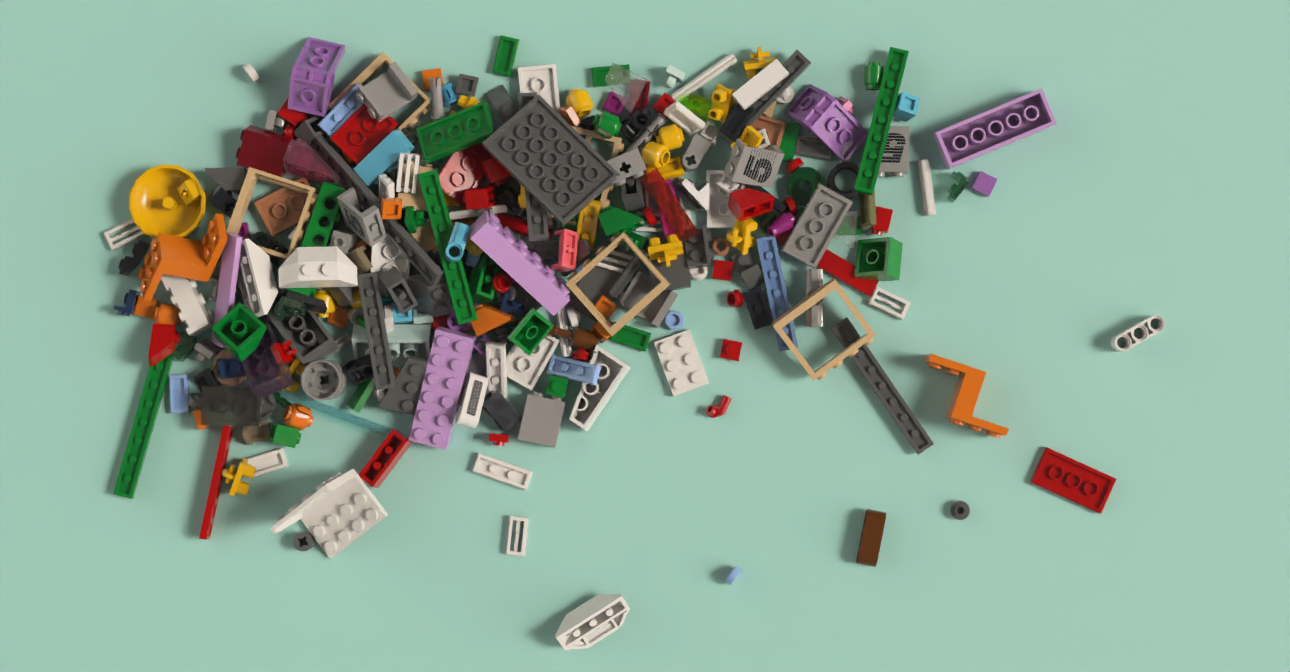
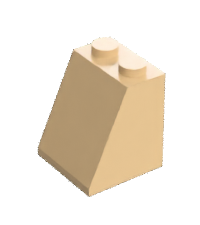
[395,161,439,216]

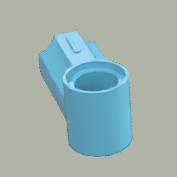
[445,222,472,263]

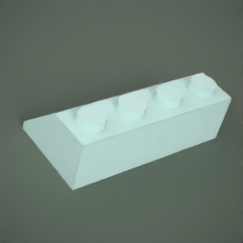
[352,324,432,368]

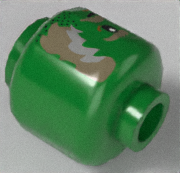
[592,111,622,139]

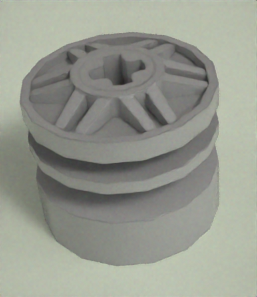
[301,360,348,401]

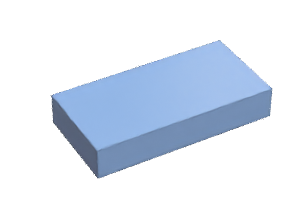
[168,374,191,413]

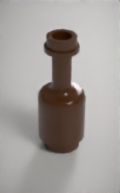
[548,324,599,351]

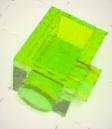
[682,93,712,121]

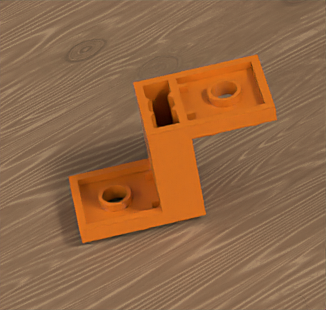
[138,213,227,302]
[924,354,1009,438]

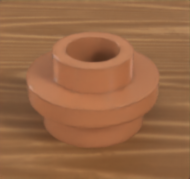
[711,237,730,256]

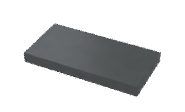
[567,239,634,322]

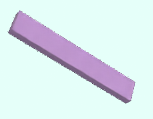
[211,232,242,348]

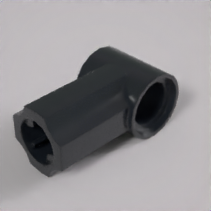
[495,182,526,219]

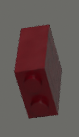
[236,125,294,177]

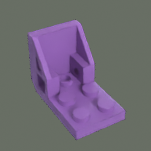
[287,37,346,117]
[785,84,868,162]

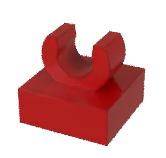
[270,340,297,364]

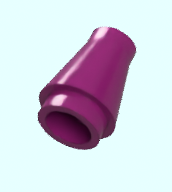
[767,212,796,237]

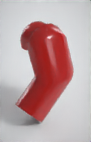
[706,395,731,418]

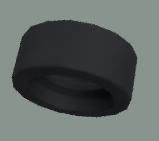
[828,162,859,199]

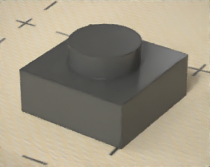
[456,74,479,97]

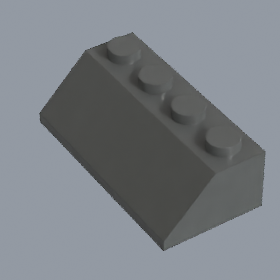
[266,288,338,363]

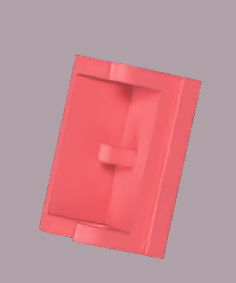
[551,228,578,273]

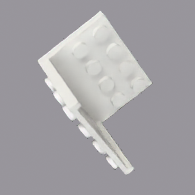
[270,468,388,559]

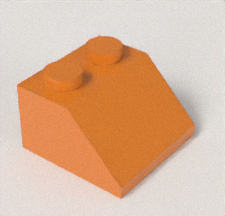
[471,303,520,336]

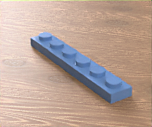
[756,236,798,352]

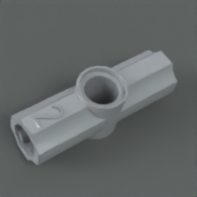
[805,269,823,327]

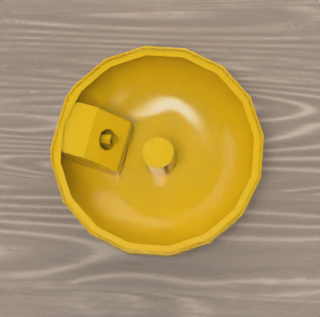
[129,164,206,239]

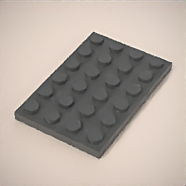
[482,94,620,226]

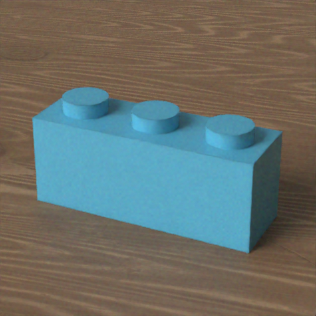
[354,130,415,186]

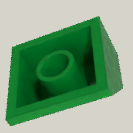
[598,206,648,238]
[854,237,903,281]
[211,303,267,362]
[506,307,554,355]

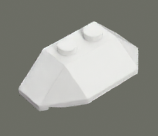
[237,239,278,318]
[278,246,358,288]
[555,594,630,650]

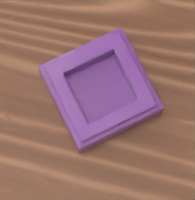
[971,171,998,197]

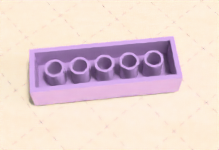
[933,88,1057,170]
[470,211,570,316]
[409,326,476,450]

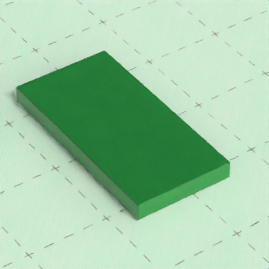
[415,101,496,164]

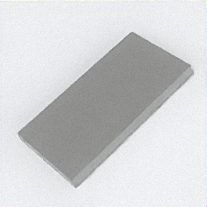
[781,183,853,269]

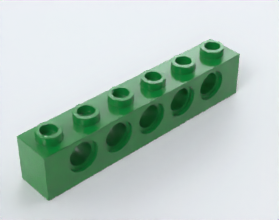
[287,181,345,296]

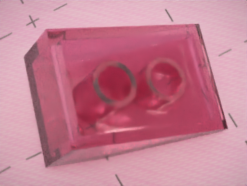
[283,139,340,187]

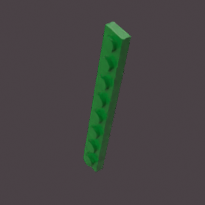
[854,47,909,196]
[418,169,478,325]
[113,351,175,499]

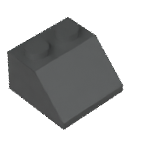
[406,270,452,317]

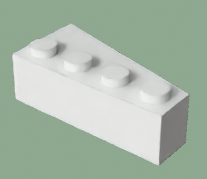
[161,274,215,336]
[569,345,630,431]

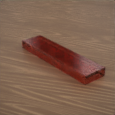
[640,168,699,243]

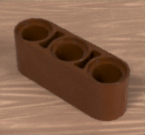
[856,509,886,567]

